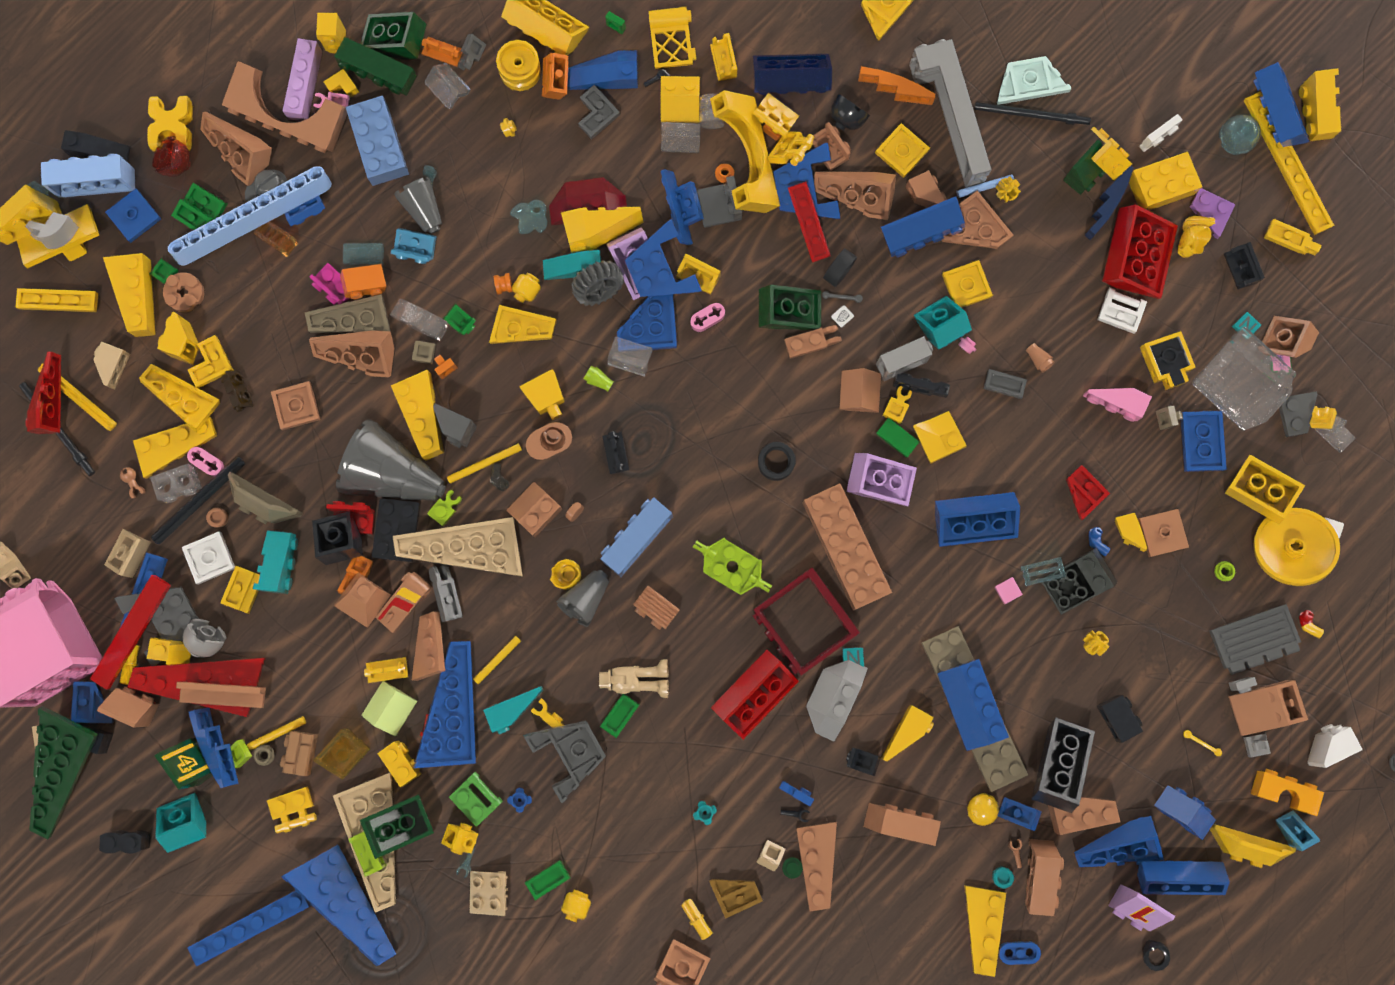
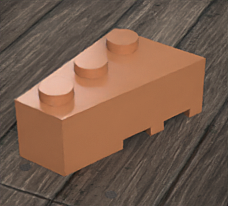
[1048,797,1120,835]
[863,803,941,846]
[1025,839,1064,916]

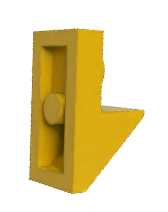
[147,637,191,665]

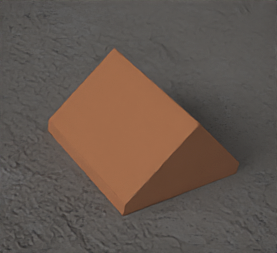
[839,368,881,413]

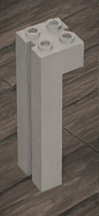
[909,39,991,188]

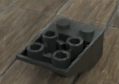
[1040,548,1117,615]

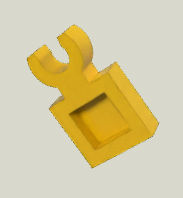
[882,386,912,424]

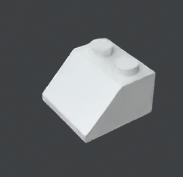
[1307,724,1362,768]

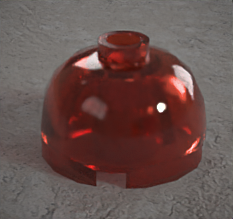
[152,136,191,177]

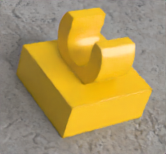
[1310,406,1337,429]

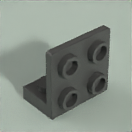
[696,176,742,228]

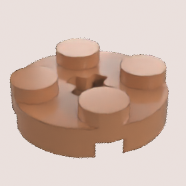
[163,273,204,312]

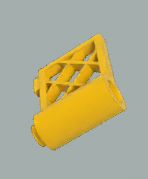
[648,7,696,69]

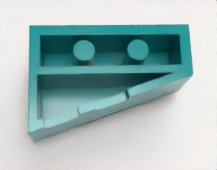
[253,531,298,594]

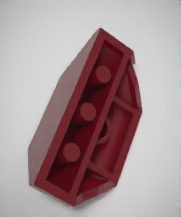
[549,177,627,226]

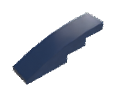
[1085,166,1134,240]

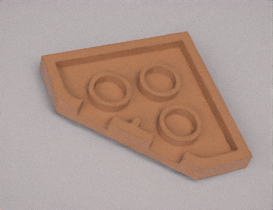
[941,191,1014,249]

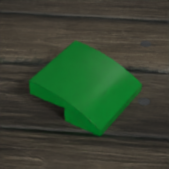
[171,183,228,230]

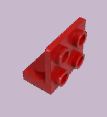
[326,501,375,535]

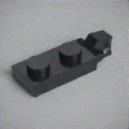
[893,373,950,398]

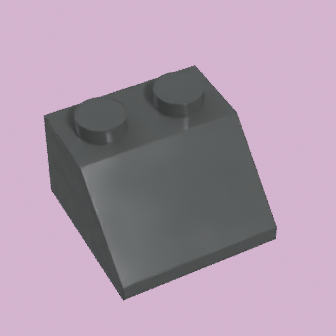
[433,404,477,448]

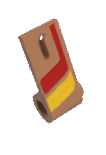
[375,572,433,633]

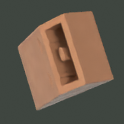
[1228,680,1308,736]

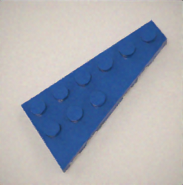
[413,641,476,768]
[281,845,396,966]

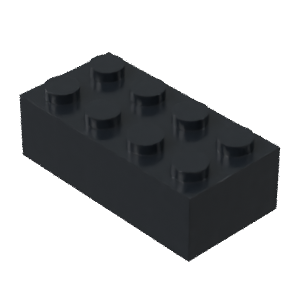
[1032,718,1095,814]

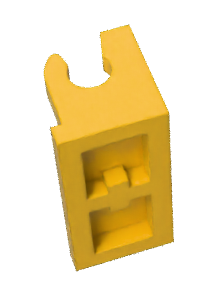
[710,33,737,81]
[676,254,721,295]

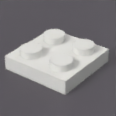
[182,532,235,584]

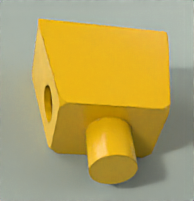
[519,369,565,420]

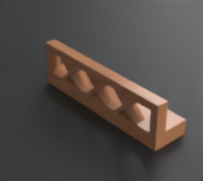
[176,682,266,708]

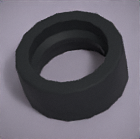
[823,248,857,287]
[758,442,796,481]

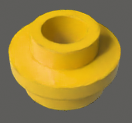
[500,118,517,137]

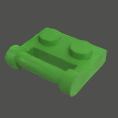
[449,771,503,827]

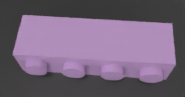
[283,38,323,122]

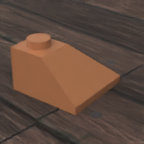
[1258,316,1319,358]
[334,573,391,628]

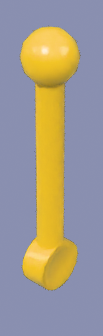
[1183,730,1222,757]

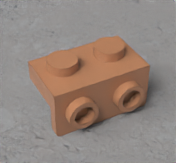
[812,122,851,171]

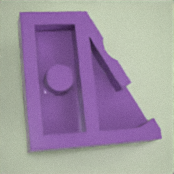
[1190,188,1235,239]

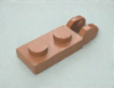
[784,325,842,359]

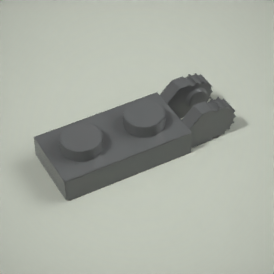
[429,564,463,622]

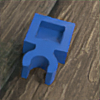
[779,781,814,806]

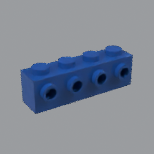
[1137,860,1230,895]

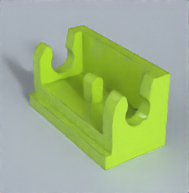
[348,831,387,877]

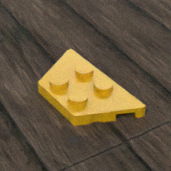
[861,0,914,41]

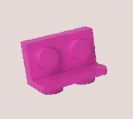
[309,263,351,305]

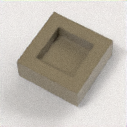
[412,341,436,364]

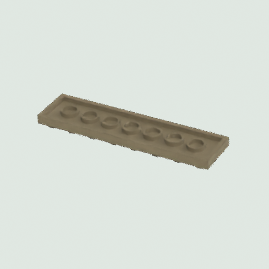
[921,626,1028,792]

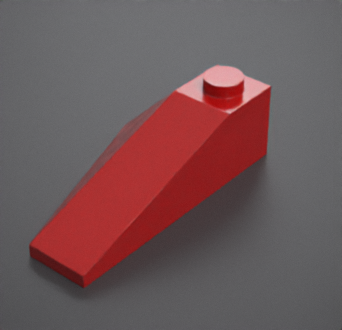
[25,352,61,434]

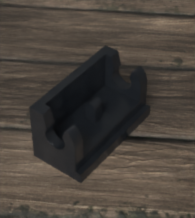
[1224,242,1265,290]

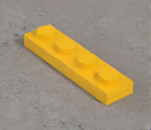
[16,288,98,312]

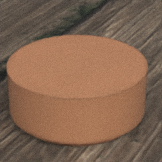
[565,502,584,522]
[206,508,228,528]

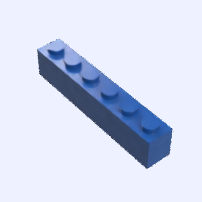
[187,891,312,966]

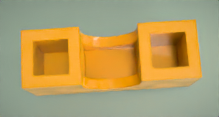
[1251,769,1324,816]

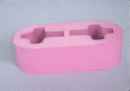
[691,303,725,332]
[187,447,224,476]

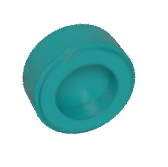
[992,867,1014,889]

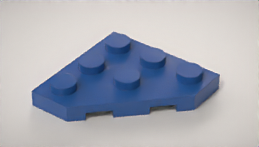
[617,294,677,353]

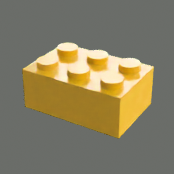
[1129,152,1202,211]
[1225,455,1305,524]

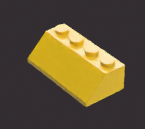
[501,0,589,55]

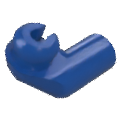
[1088,527,1110,556]

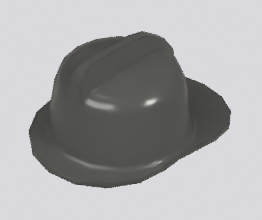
[245,169,287,202]

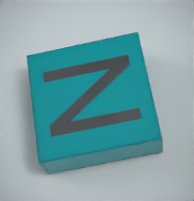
[1232,312,1261,340]
[842,648,864,667]

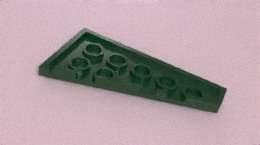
[29,706,98,840]

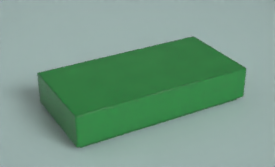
[876,418,919,458]
[600,694,640,738]
[525,860,571,900]

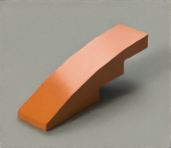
[858,66,936,105]

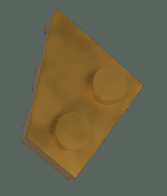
[709,879,763,919]

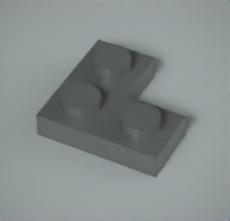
[578,85,620,140]

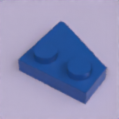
[71,682,114,723]

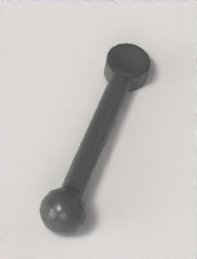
[822,291,863,303]

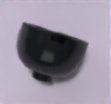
[831,94,870,131]

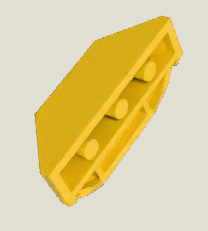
[1210,824,1296,868]

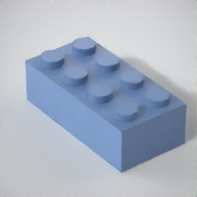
[346,96,409,186]
[601,497,673,577]

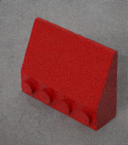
[1102,204,1178,299]

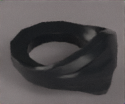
[1143,940,1170,971]

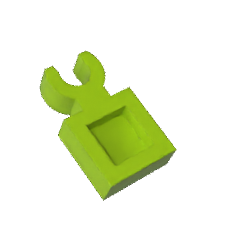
[427,490,462,527]

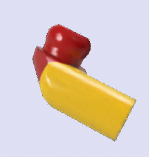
[1299,610,1324,638]

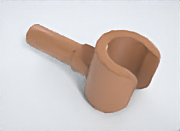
[1008,839,1022,868]

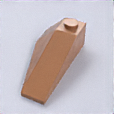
[200,112,272,186]
[814,172,896,220]
[309,330,395,377]

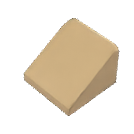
[757,840,785,871]

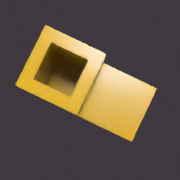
[324,69,359,98]

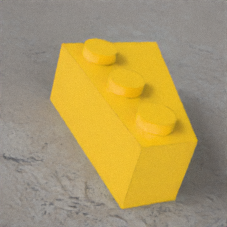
[1299,68,1341,141]
[0,184,62,245]

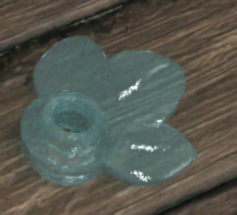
[510,200,547,234]

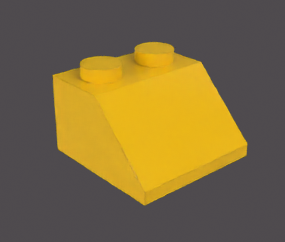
[661,76,700,123]

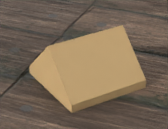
[104,529,151,578]

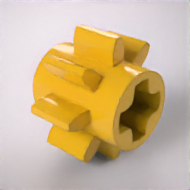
[995,176,1021,202]
[1083,630,1109,656]

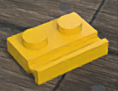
[220,566,260,614]

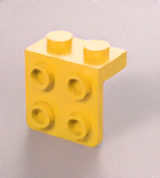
[1091,127,1132,181]

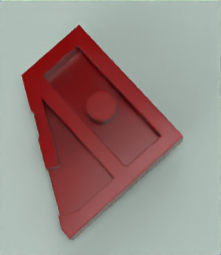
[1066,465,1110,520]

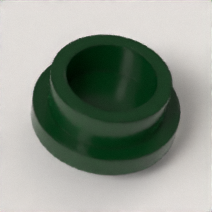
[782,857,803,879]

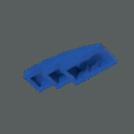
[189,708,238,788]

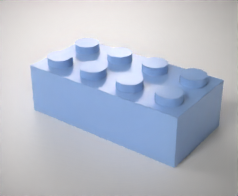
[41,154,135,198]

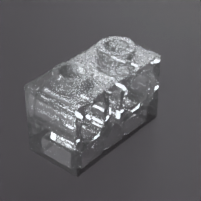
[150,464,202,503]

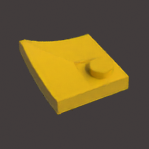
[913,411,967,464]

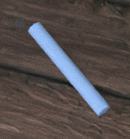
[957,174,1014,198]

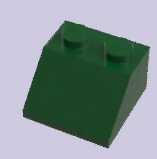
[1063,139,1105,195]

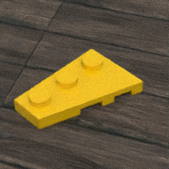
[489,305,557,344]

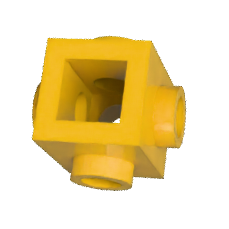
[441,823,478,855]

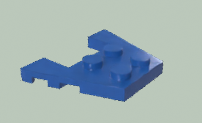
[773,143,840,219]
[625,219,702,297]

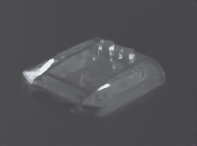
[1192,326,1296,431]

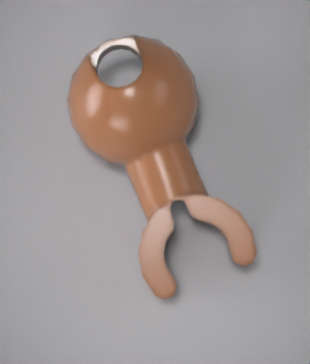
[120,467,146,498]

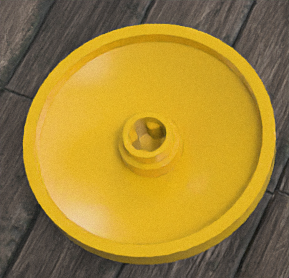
[1253,508,1340,586]

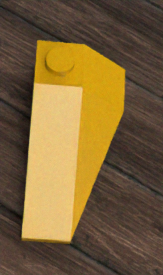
[561,207,644,253]

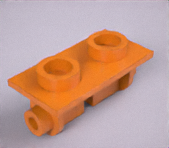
[421,37,462,67]

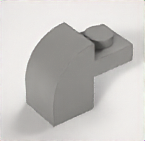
[25,212,79,249]

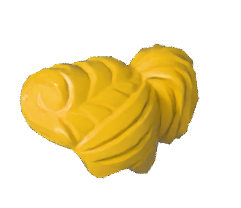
[1177,216,1215,258]

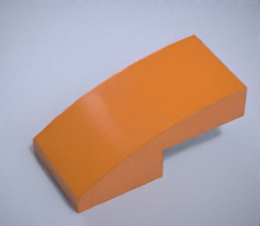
[337,556,373,594]

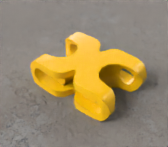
[148,96,193,152]

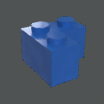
[1154,786,1216,840]

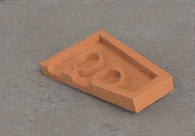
[412,612,445,681]

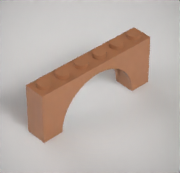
[222,61,347,153]

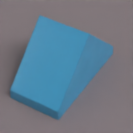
[1276,810,1320,851]

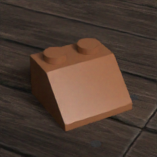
[506,482,562,537]
[97,686,159,728]

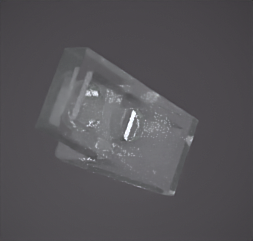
[1314,416,1356,453]

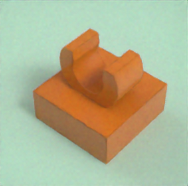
[434,355,458,379]

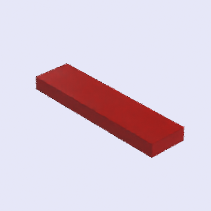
[788,182,831,263]

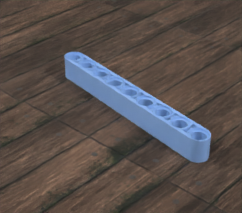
[168,166,332,266]

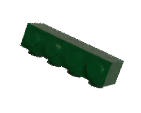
[334,37,417,96]

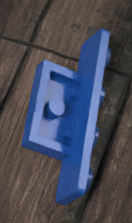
[661,169,704,245]

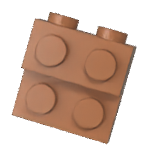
[653,939,710,985]

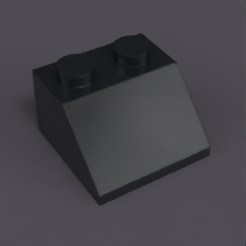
[312,511,363,565]

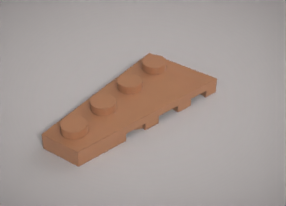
[796,822,837,911]

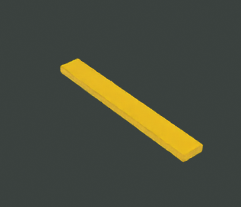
[1244,91,1334,235]

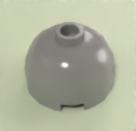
[182,619,226,657]

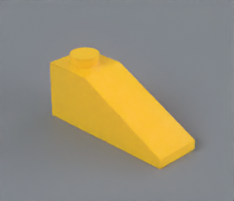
[881,705,934,761]

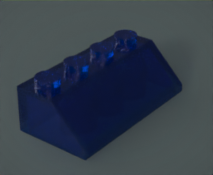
[753,54,832,95]

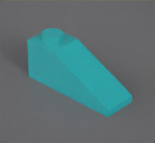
[543,250,601,280]
[483,686,543,735]

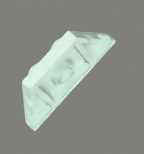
[997,56,1071,105]

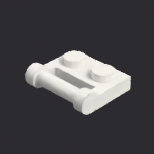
[1097,287,1147,334]

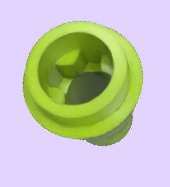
[583,366,614,391]

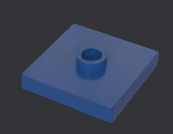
[105,189,161,243]

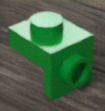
[442,304,476,335]

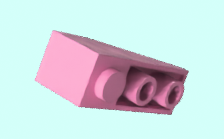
[1083,388,1152,422]

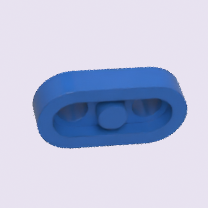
[998,941,1041,965]

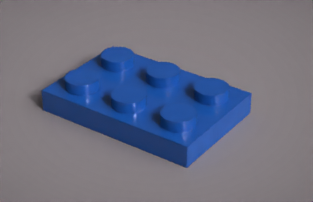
[1181,411,1227,472]

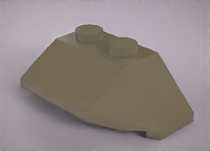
[228,472,303,524]

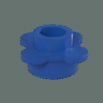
[507,788,532,813]

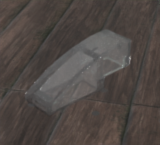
[390,298,449,342]

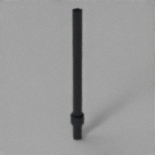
[974,102,1091,125]
[19,382,95,476]

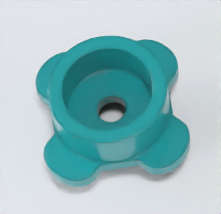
[693,801,717,825]

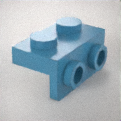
[391,228,436,264]

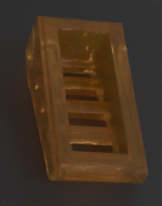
[253,221,298,257]

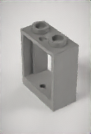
[876,337,933,381]

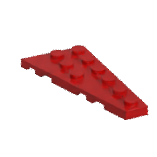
[127,658,265,717]

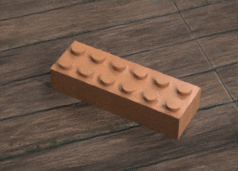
[802,484,892,611]

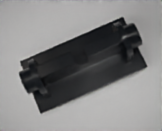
[602,431,629,474]

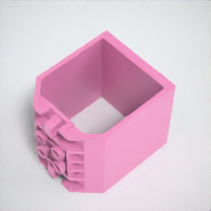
[0,578,103,708]

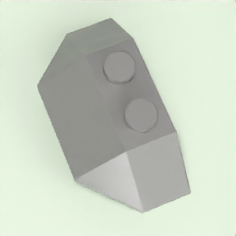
[806,660,868,741]

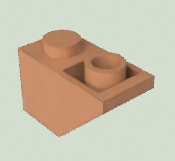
[905,170,947,208]

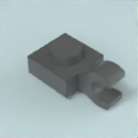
[457,34,486,70]

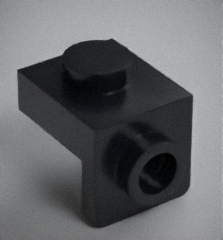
[846,747,881,776]

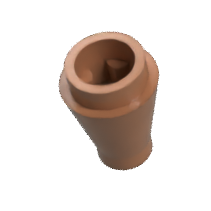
[1026,343,1055,373]

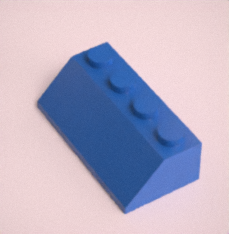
[1254,62,1310,147]
[881,196,965,257]
[935,492,1020,547]
[937,659,1009,751]

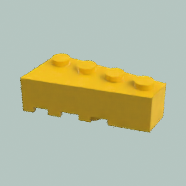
[103,253,156,337]

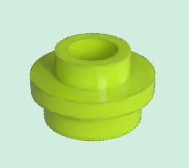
[1214,561,1235,581]

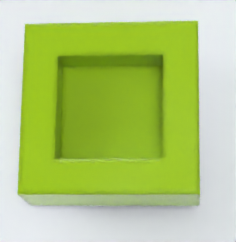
[231,739,252,769]

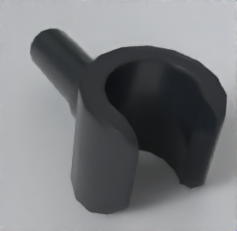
[643,69,670,87]
[780,809,810,822]

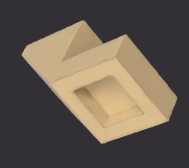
[0,542,31,589]

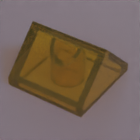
[313,728,370,780]

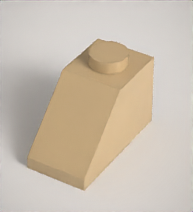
[93,342,130,390]

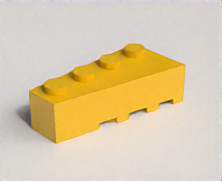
[391,370,444,461]

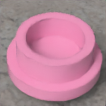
[958,337,977,354]

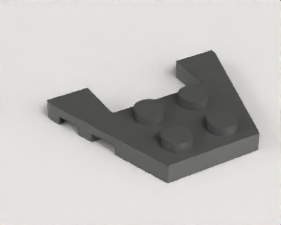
[114,587,199,666]
[523,721,606,803]

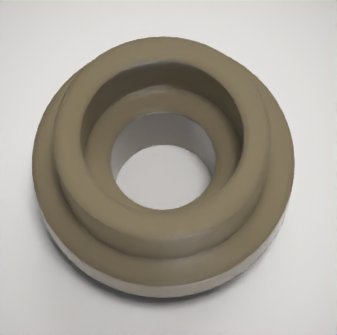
[254,745,275,766]

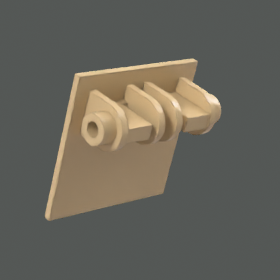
[470,871,508,916]

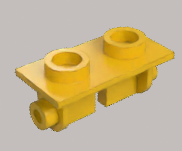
[364,657,408,683]

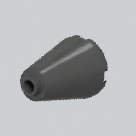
[394,177,442,234]
[556,570,609,627]

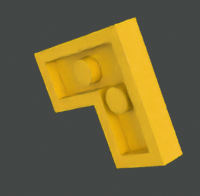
[188,335,234,388]

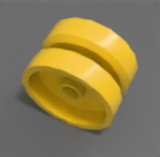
[496,40,542,91]

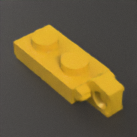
[1264,219,1322,256]

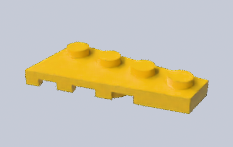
[139,364,220,432]
[133,417,217,479]
[964,885,1006,977]

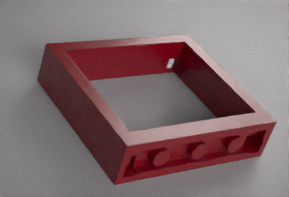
[752,567,860,676]

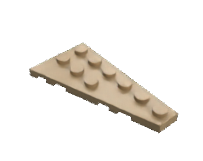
[393,517,523,577]
[333,773,396,912]

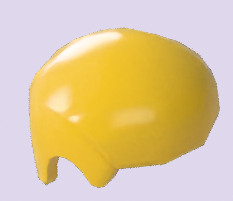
[550,559,581,590]
[967,793,999,826]

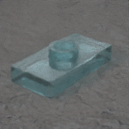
[343,243,384,264]

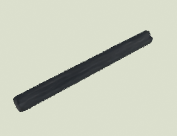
[151,456,245,544]

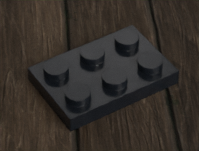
[372,498,420,562]

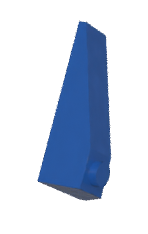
[567,50,638,90]
[1074,816,1164,867]

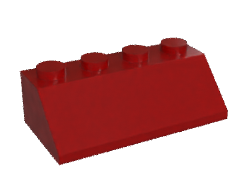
[711,650,799,740]

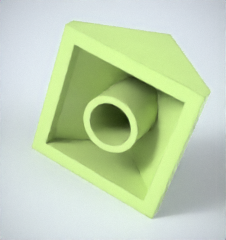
[362,681,418,736]

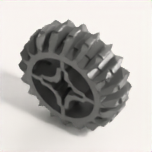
[571,260,624,306]

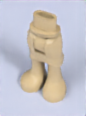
[599,659,669,698]

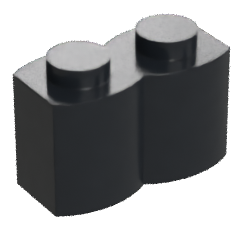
[99,830,150,854]

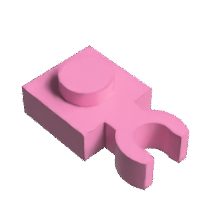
[314,92,350,109]

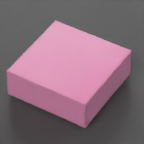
[994,577,1023,604]

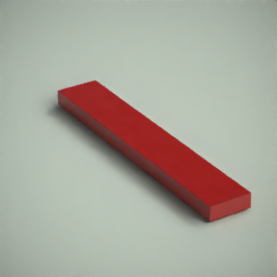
[90,575,171,690]

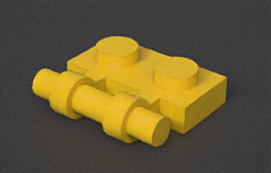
[753,93,799,137]
[768,132,815,166]
[267,787,317,834]

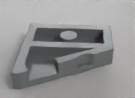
[1277,391,1317,437]

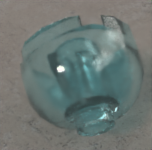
[1219,114,1261,155]

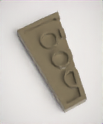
[305,294,391,333]

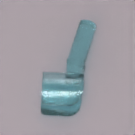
[423,165,437,187]
[456,849,475,878]

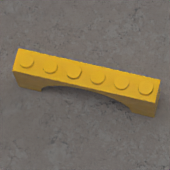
[710,90,780,213]

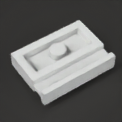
[1139,114,1182,152]

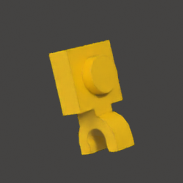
[531,698,564,728]

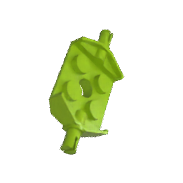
[693,538,773,595]

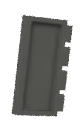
[1209,604,1301,675]

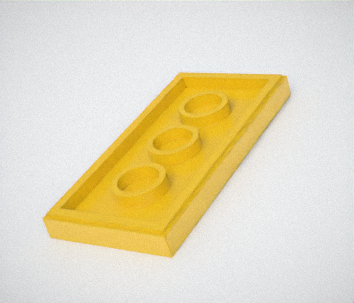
[17,204,99,269]

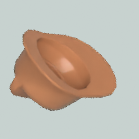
[526,422,572,460]

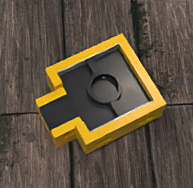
[1140,331,1196,390]

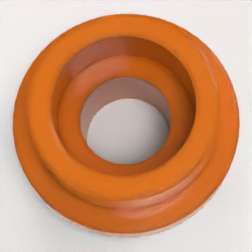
[715,164,734,183]

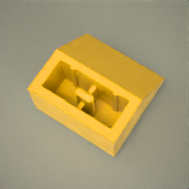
[157,312,199,365]

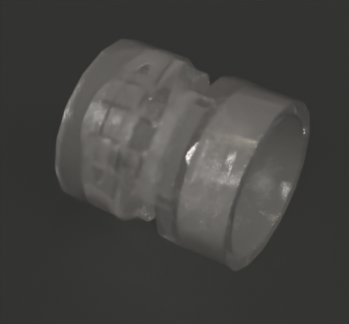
[699,94,724,129]

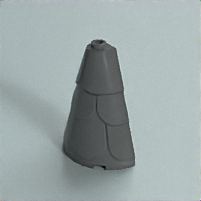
[336,419,446,500]

